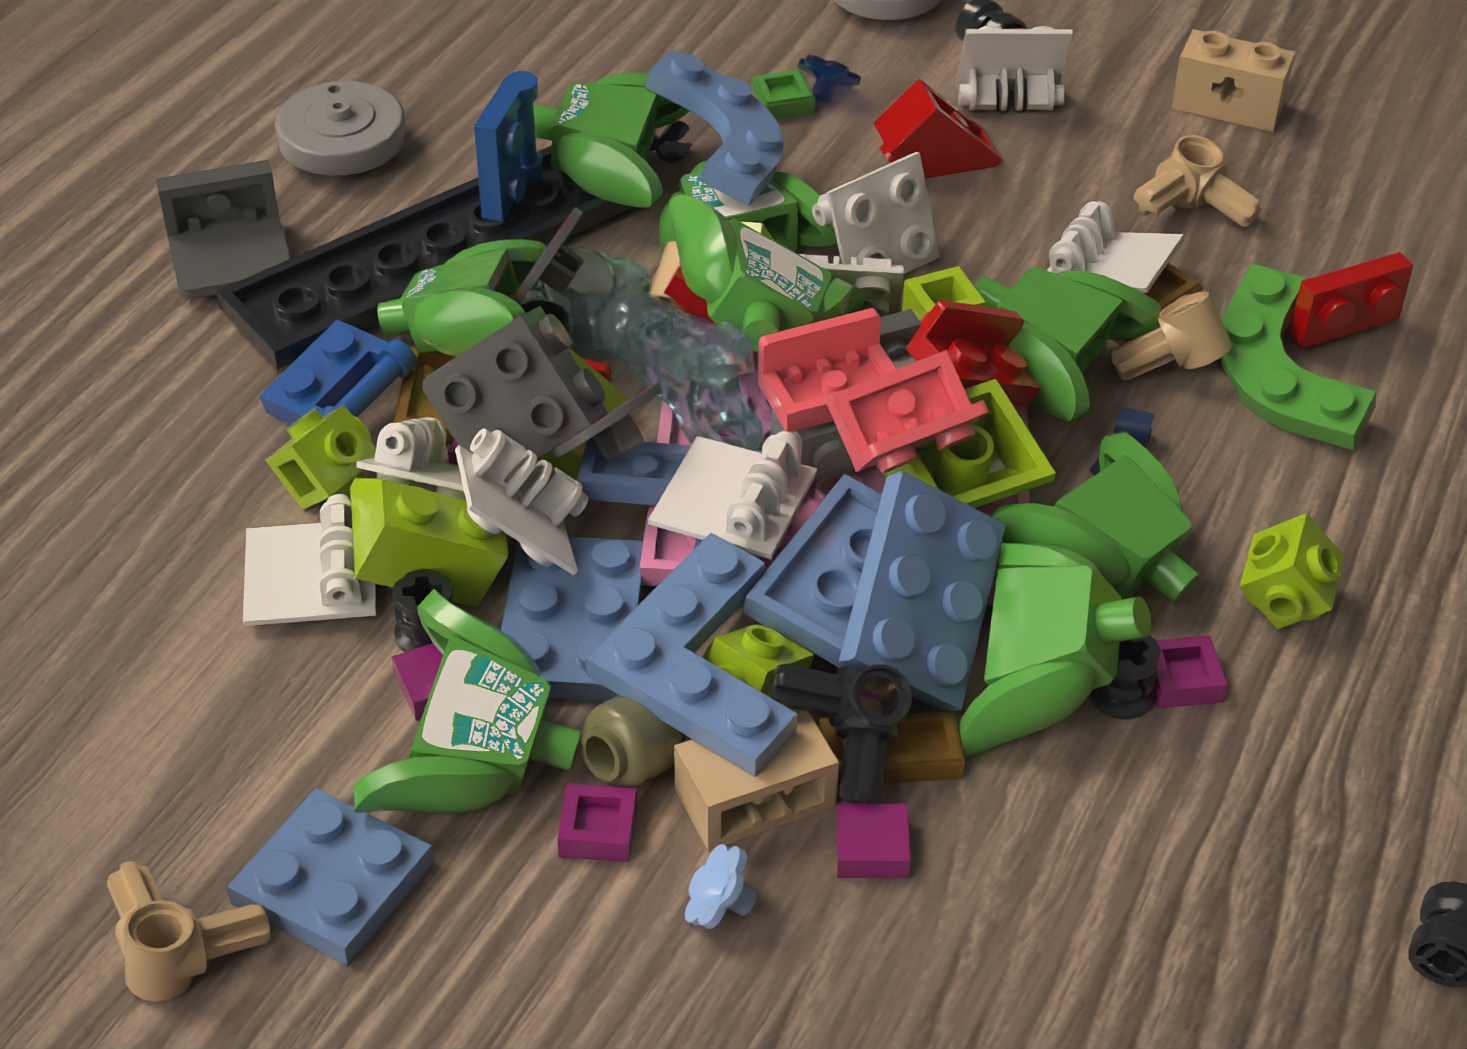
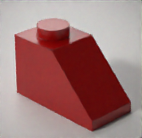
[873,78,1003,179]

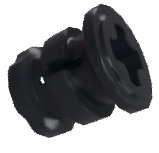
[392,569,453,652]
[1089,635,1161,719]

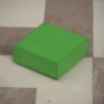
[751,69,815,120]

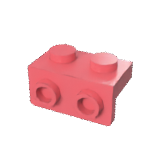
[758,308,896,432]
[825,350,989,474]

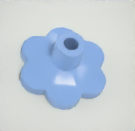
[685,844,756,929]

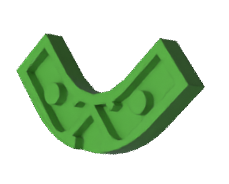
[1221,263,1376,450]

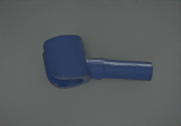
[650,120,692,163]
[1090,408,1154,476]

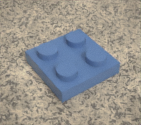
[227,788,434,966]

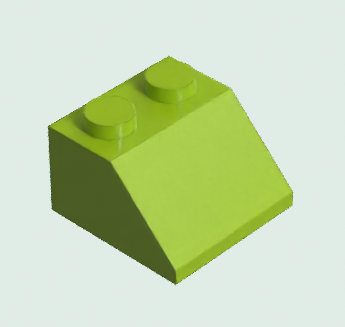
[876,379,1056,508]
[350,478,509,607]

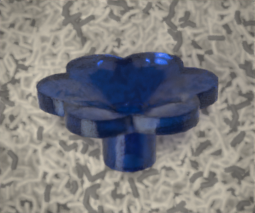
[798,55,861,103]

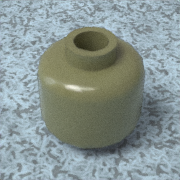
[581,695,684,788]

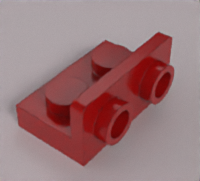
[906,300,1041,407]

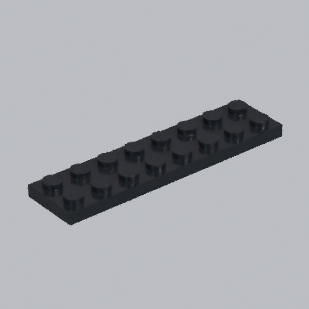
[216,145,634,370]

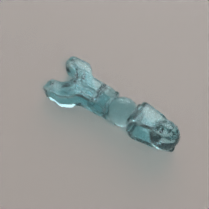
[529,247,764,451]

